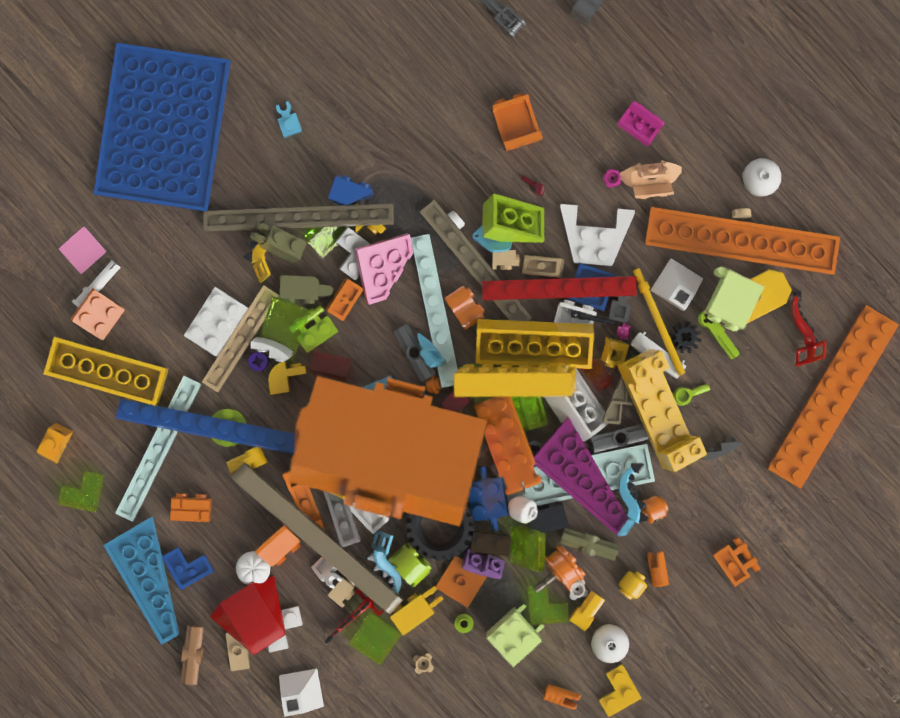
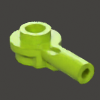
[673,383,710,406]

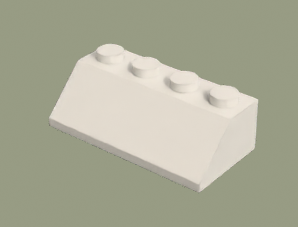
[544,368,609,442]

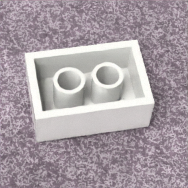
[184,287,249,357]

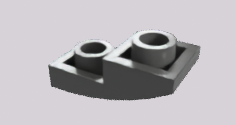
[701,437,741,461]

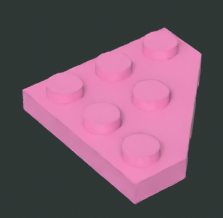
[355,233,413,305]

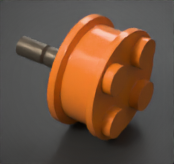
[533,545,586,593]

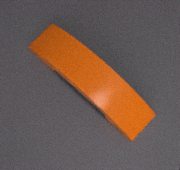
[282,471,327,532]

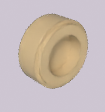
[732,208,752,219]

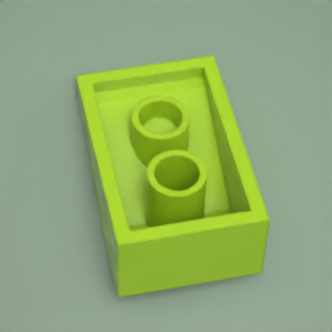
[482,194,544,243]

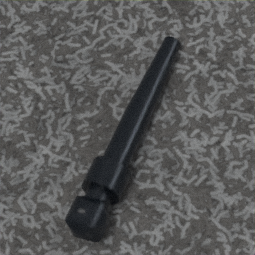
[570,310,616,325]

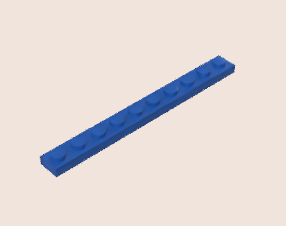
[116,399,296,455]

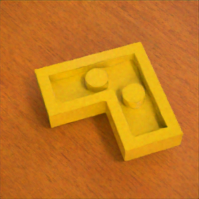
[599,664,642,717]

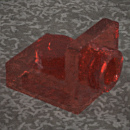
[581,358,613,391]

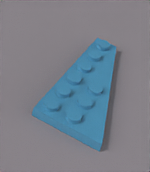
[103,516,179,645]

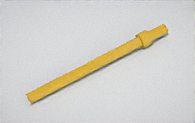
[633,268,685,376]

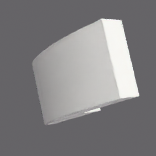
[251,337,293,362]

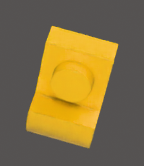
[268,361,307,395]

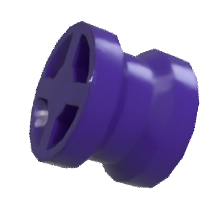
[248,352,269,371]

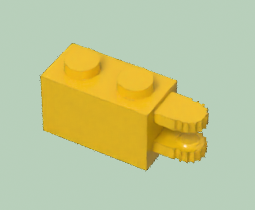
[390,586,444,636]

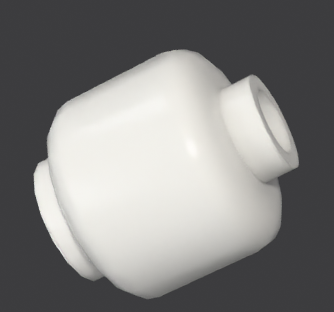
[508,495,537,523]

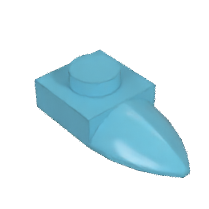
[418,333,446,367]

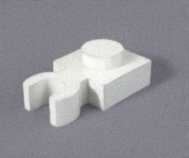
[311,557,342,589]

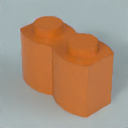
[444,285,485,330]

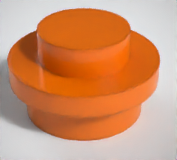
[426,375,442,394]

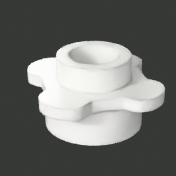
[569,580,588,600]

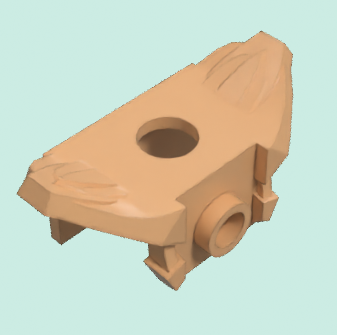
[620,160,682,199]

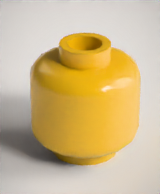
[619,571,647,600]

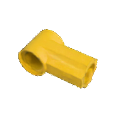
[226,447,268,476]
[569,590,605,631]

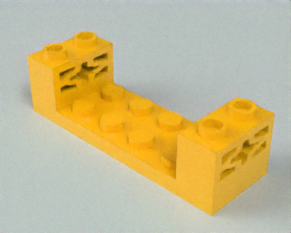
[617,349,707,472]

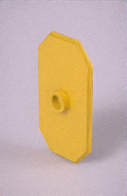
[747,269,792,323]

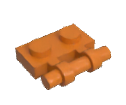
[712,537,761,587]

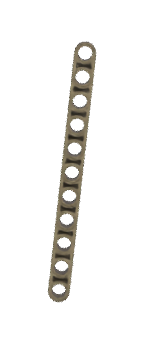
[232,462,403,614]

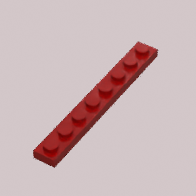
[482,276,637,301]

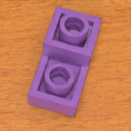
[461,549,505,579]

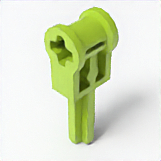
[698,311,740,360]

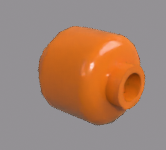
[641,495,668,524]

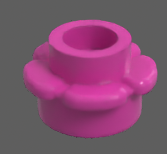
[603,169,621,188]
[617,323,631,341]

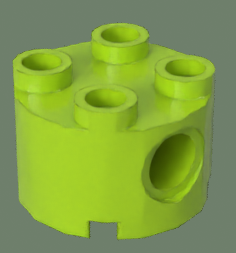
[388,543,432,588]

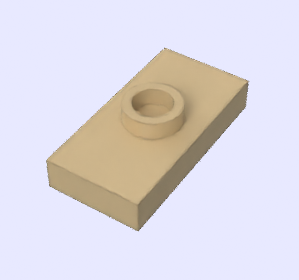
[225,632,250,671]

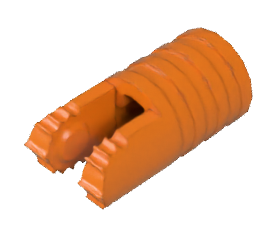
[647,551,669,587]
[543,683,581,710]

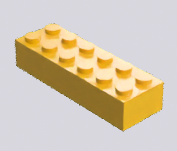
[476,319,594,369]
[44,337,169,406]
[454,363,576,397]

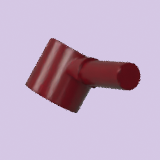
[521,175,545,196]

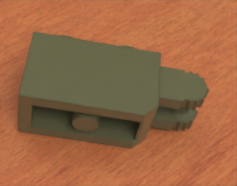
[250,222,307,263]
[280,275,335,304]

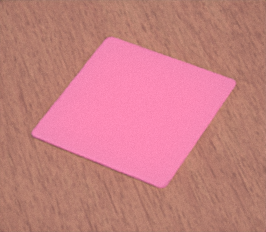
[59,227,106,274]

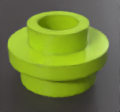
[454,614,474,633]

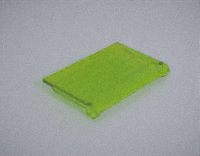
[256,297,310,363]

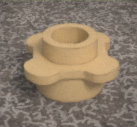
[413,653,434,674]

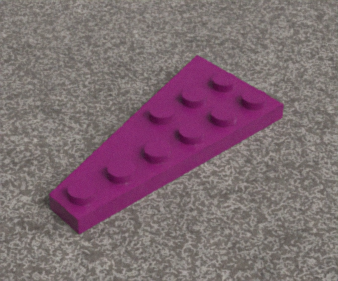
[533,417,628,535]

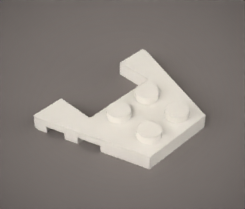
[560,204,635,266]

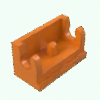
[325,278,364,321]

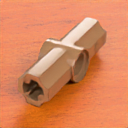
[181,625,204,685]

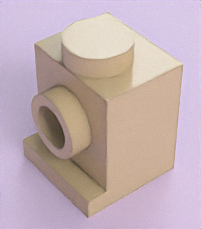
[492,250,520,270]
[328,576,356,608]

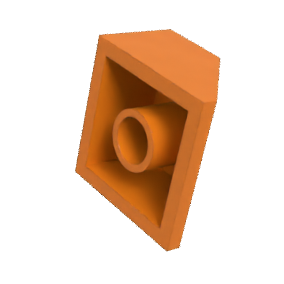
[255,525,302,567]

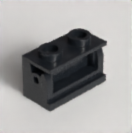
[528,501,569,536]

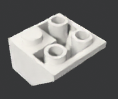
[650,258,703,311]
[279,668,324,717]

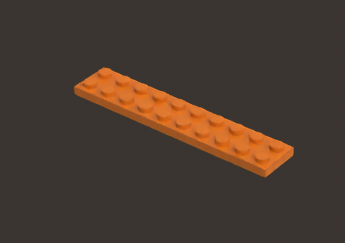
[645,207,840,275]
[767,305,899,489]

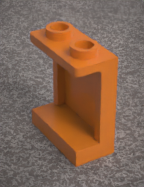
[492,93,543,152]

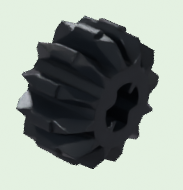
[669,321,702,353]

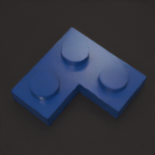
[162,547,215,590]

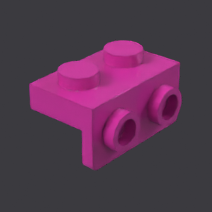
[617,101,665,147]

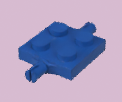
[468,466,509,532]

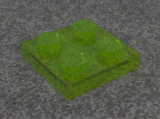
[510,525,546,572]
[349,612,402,666]

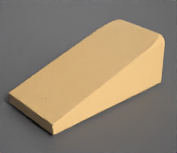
[522,255,564,279]

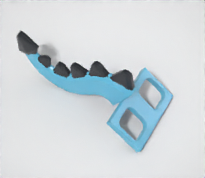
[617,463,648,536]
[366,530,401,593]

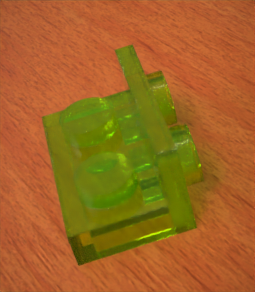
[304,226,346,258]
[511,396,548,431]

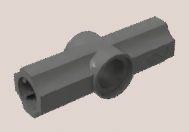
[394,324,436,382]
[590,424,649,453]

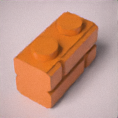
[170,493,212,522]

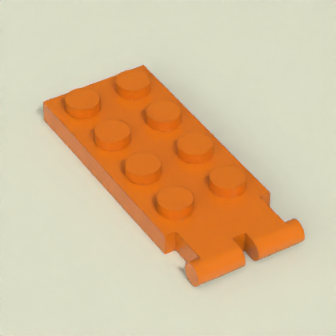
[474,396,542,496]

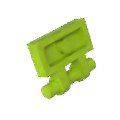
[289,305,339,353]

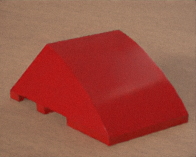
[210,576,286,655]

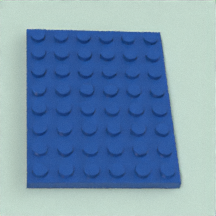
[93,43,231,211]

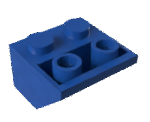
[328,175,374,206]

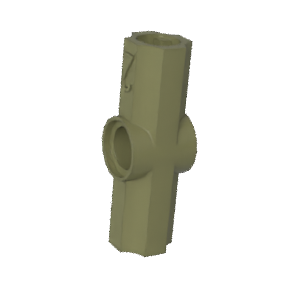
[559,528,620,561]

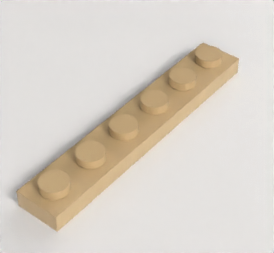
[202,285,280,393]

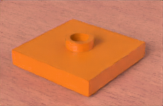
[435,556,487,608]

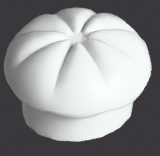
[236,551,270,585]

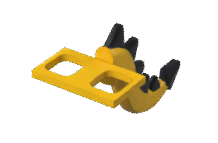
[243,206,270,283]

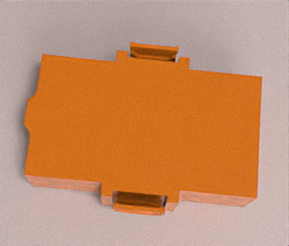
[290,376,487,526]

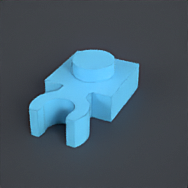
[276,101,302,138]

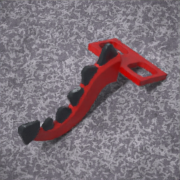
[791,290,827,367]
[325,588,385,644]

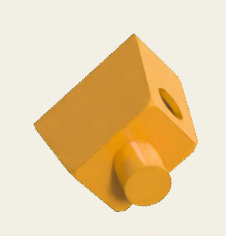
[37,423,73,464]

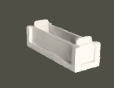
[629,332,687,379]

